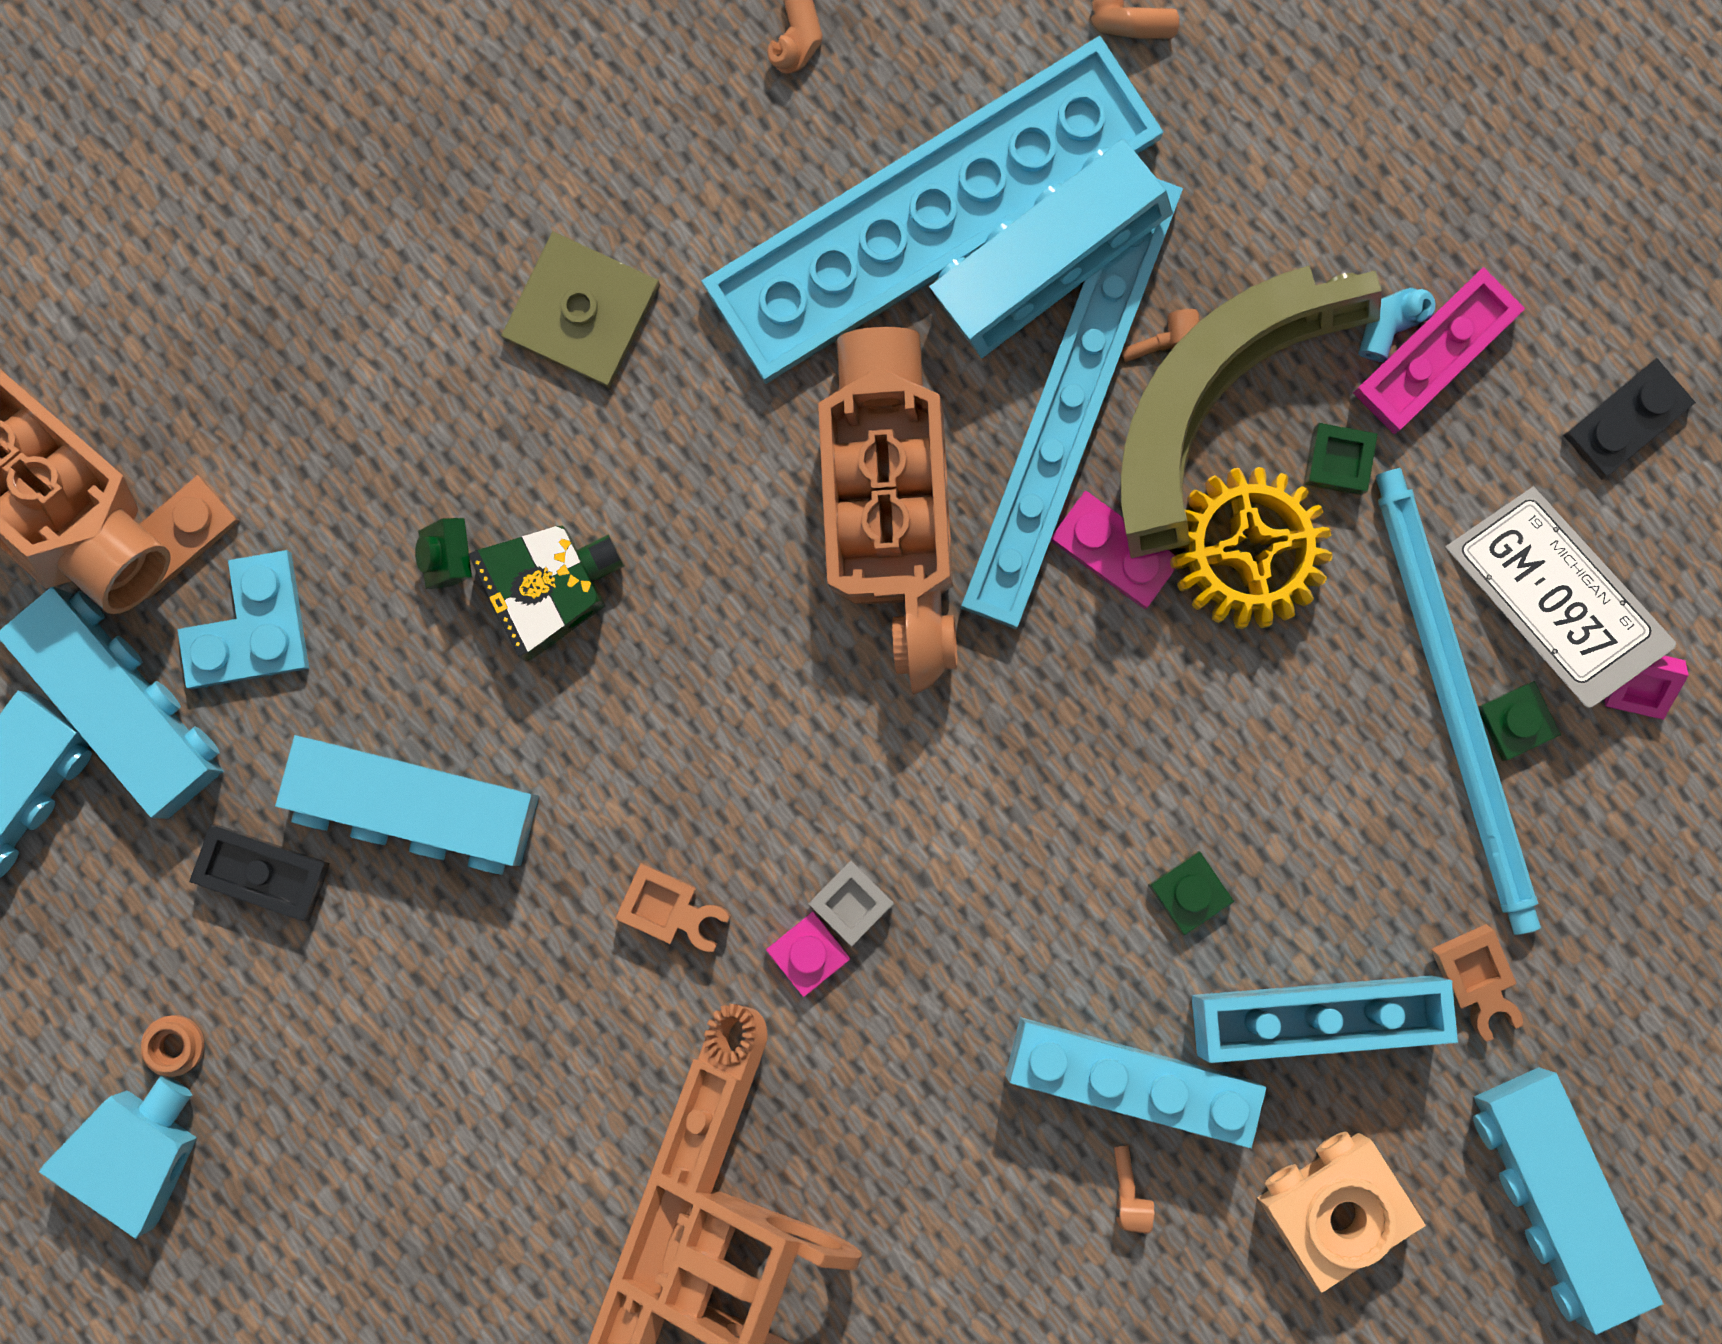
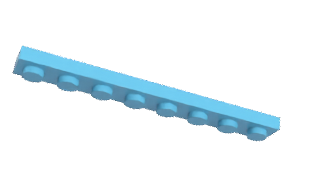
[960,179,1183,629]

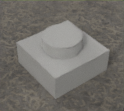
[808,861,894,947]

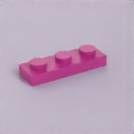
[1353,267,1525,435]

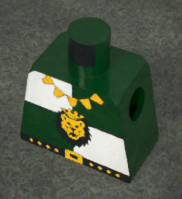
[468,526,625,662]

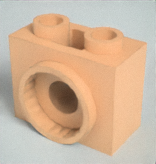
[1257,1132,1426,1293]

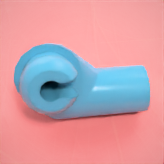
[1358,288,1436,362]

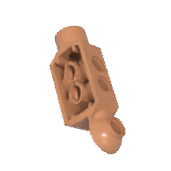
[818,327,957,694]
[0,369,171,614]

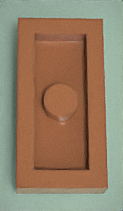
[139,475,240,599]

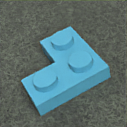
[177,550,309,689]

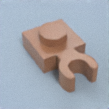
[615,863,731,952]
[1431,924,1523,1042]

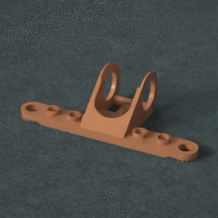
[588,1004,862,1344]

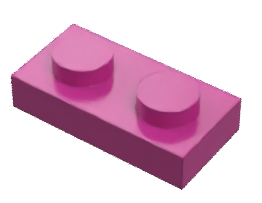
[1050,490,1176,610]

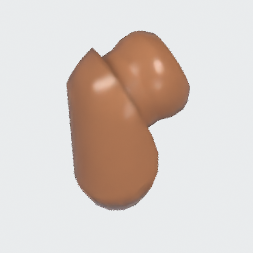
[767,0,823,74]
[1091,0,1179,39]

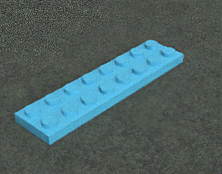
[701,36,1164,384]

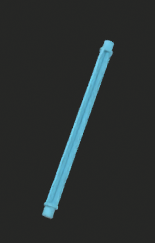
[1375,468,1541,935]

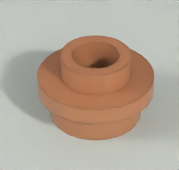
[141,1015,204,1077]

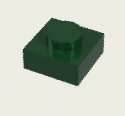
[1304,423,1378,495]
[415,518,472,589]
[1478,681,1561,761]
[1148,851,1234,935]

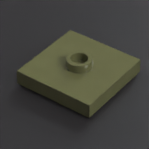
[501,231,660,389]

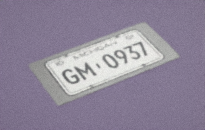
[1445,486,1676,708]

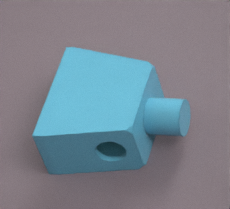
[39,1076,197,1239]

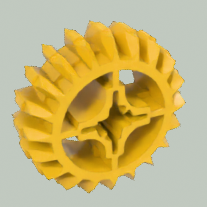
[1170,467,1332,629]

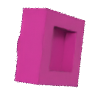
[1604,655,1689,720]
[766,911,851,997]

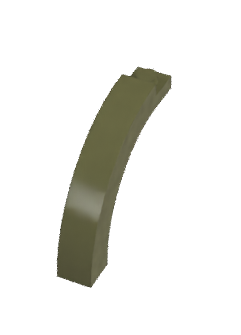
[1121,265,1382,558]

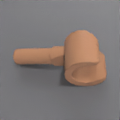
[1122,309,1200,363]
[1114,1145,1154,1234]

